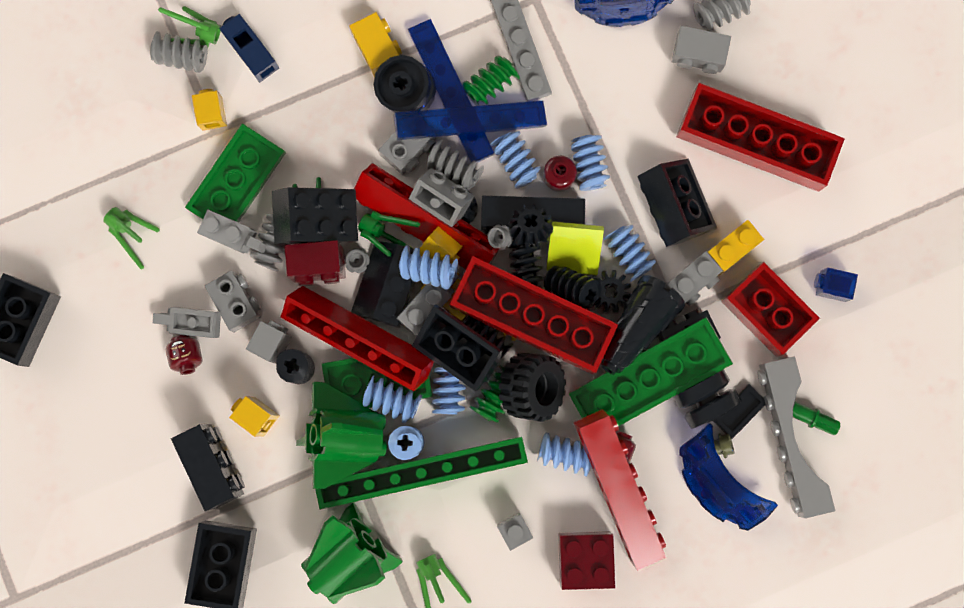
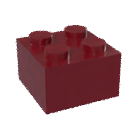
[285,240,346,286]
[558,531,615,590]

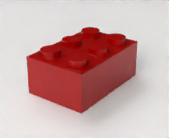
[721,262,820,357]

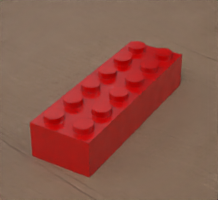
[676,83,845,192]
[449,256,618,374]

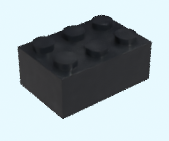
[272,187,358,244]
[0,273,61,367]
[170,424,245,511]
[184,520,257,608]

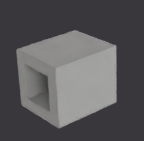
[497,513,533,551]

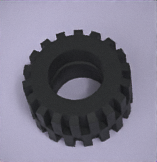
[499,353,566,422]

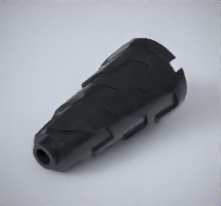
[601,275,685,375]

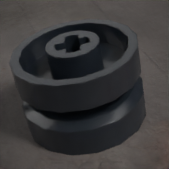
[373,55,437,117]
[673,369,742,429]

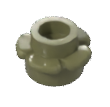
[714,433,735,458]

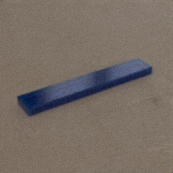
[408,19,495,163]
[393,100,547,140]

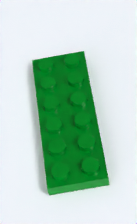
[569,317,733,426]

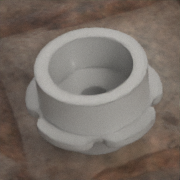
[488,225,512,250]
[344,248,370,273]

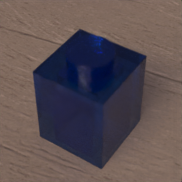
[814,267,858,302]

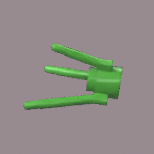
[158,6,221,47]
[103,207,160,269]
[416,554,472,608]

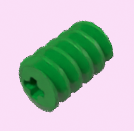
[463,56,520,109]
[469,365,506,422]

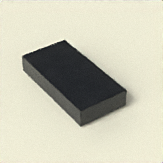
[713,384,766,439]

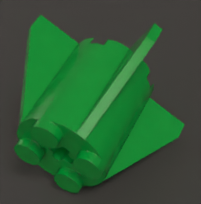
[296,382,387,489]
[301,503,403,604]

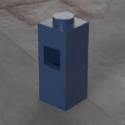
[219,14,280,83]

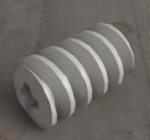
[693,0,751,31]
[150,31,208,73]
[427,140,484,191]
[249,214,285,272]

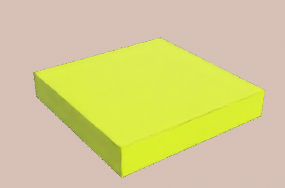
[546,222,604,275]

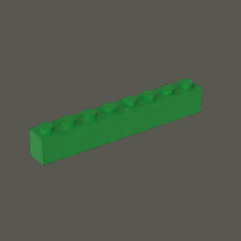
[315,436,528,510]

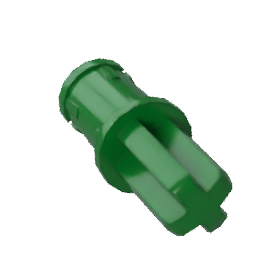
[793,401,841,435]

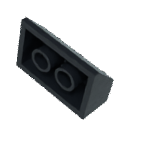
[637,158,717,247]
[351,241,415,329]
[412,304,502,391]

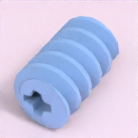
[490,131,541,189]
[571,135,610,191]
[603,225,656,282]
[399,245,458,289]
[432,367,466,415]
[363,375,423,423]
[388,426,425,460]
[537,432,591,477]

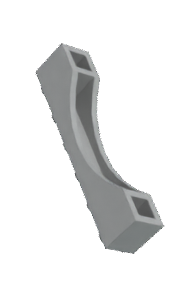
[757,356,836,519]

